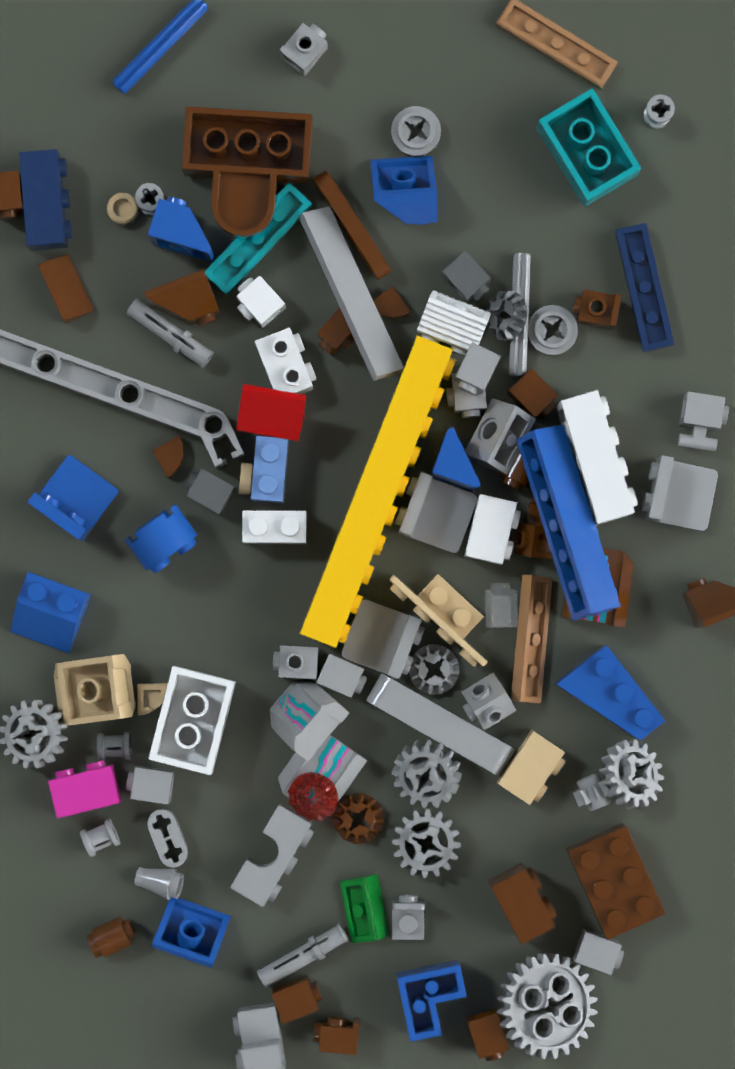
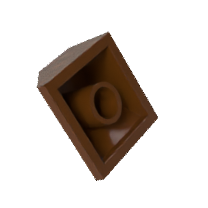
[144,269,221,327]
[681,577,735,628]

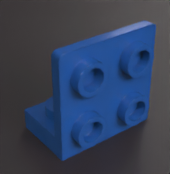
[27,455,119,541]

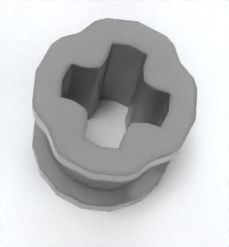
[643,94,675,129]
[135,183,166,216]
[80,818,121,857]

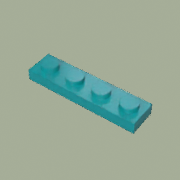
[205,182,312,296]

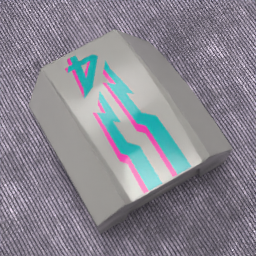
[270,679,349,761]
[278,735,367,815]

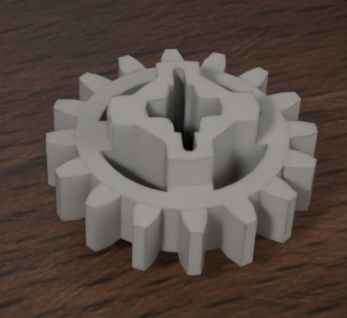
[0,700,68,769]
[392,739,462,809]
[599,739,664,810]
[392,808,461,878]

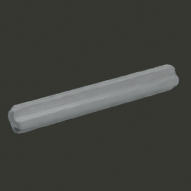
[509,253,531,377]

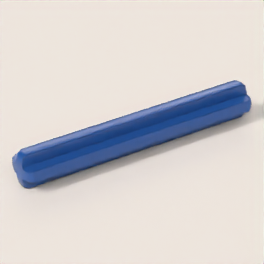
[112,0,208,94]

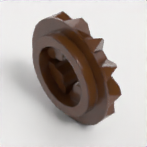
[333,793,384,844]

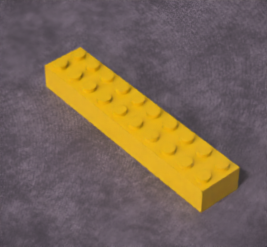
[300,335,456,648]

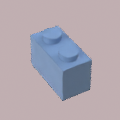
[251,436,289,504]

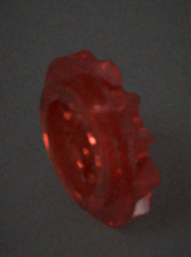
[288,772,338,822]

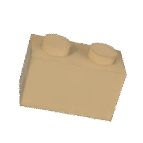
[496,730,566,805]

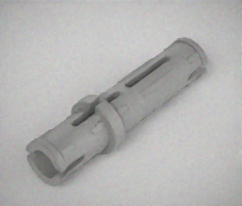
[126,298,214,369]
[257,923,349,988]

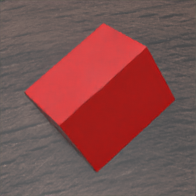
[236,384,306,441]

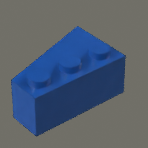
[553,645,665,741]

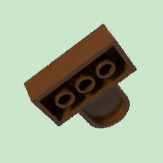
[182,106,313,238]

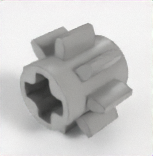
[573,773,611,811]

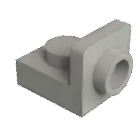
[392,894,425,940]

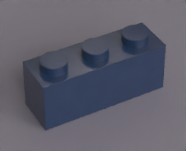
[19,149,73,251]

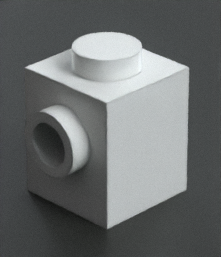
[236,276,286,328]

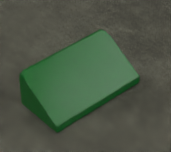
[340,874,389,944]

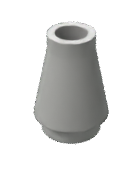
[135,867,184,900]

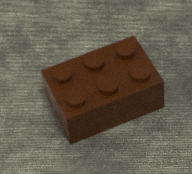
[565,823,666,940]

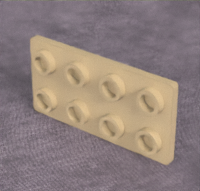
[389,574,488,667]

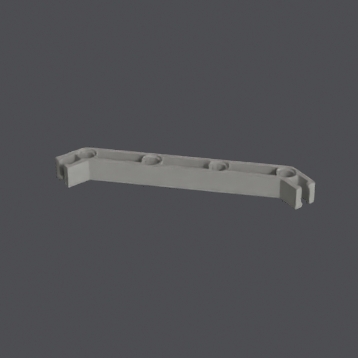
[0,329,245,469]

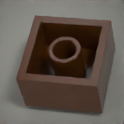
[488,863,557,945]

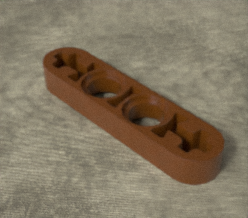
[313,170,391,280]

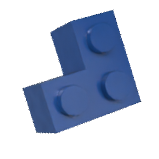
[397,960,467,1042]

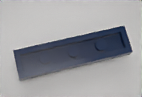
[614,223,674,353]

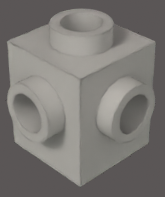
[461,673,517,730]

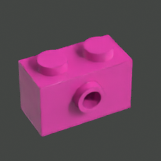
[48,760,122,818]

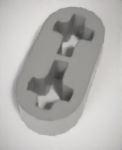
[147,808,189,868]

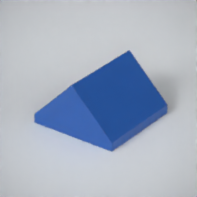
[431,427,481,492]
[151,898,231,968]

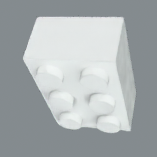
[149,666,236,775]

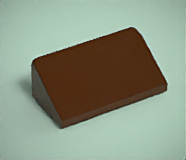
[38,254,94,324]

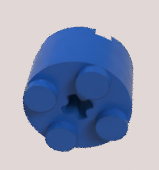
[124,503,198,574]

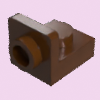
[514,522,553,559]

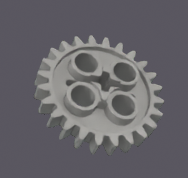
[497,953,598,1059]

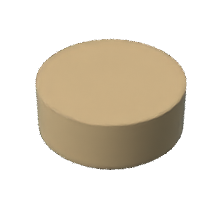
[107,193,139,226]
[239,463,254,495]

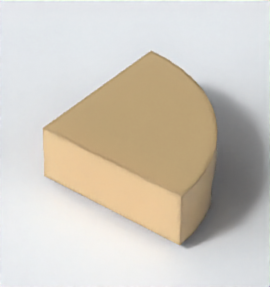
[137,683,168,715]

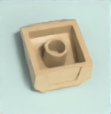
[54,654,136,726]

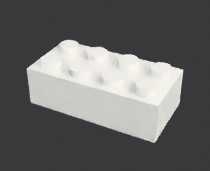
[556,390,638,526]

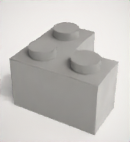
[233,1002,286,1069]

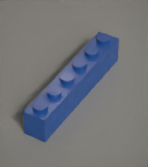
[516,425,621,621]

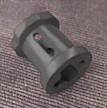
[97,732,132,761]

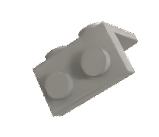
[642,455,718,531]
[395,472,477,553]
[342,599,425,679]

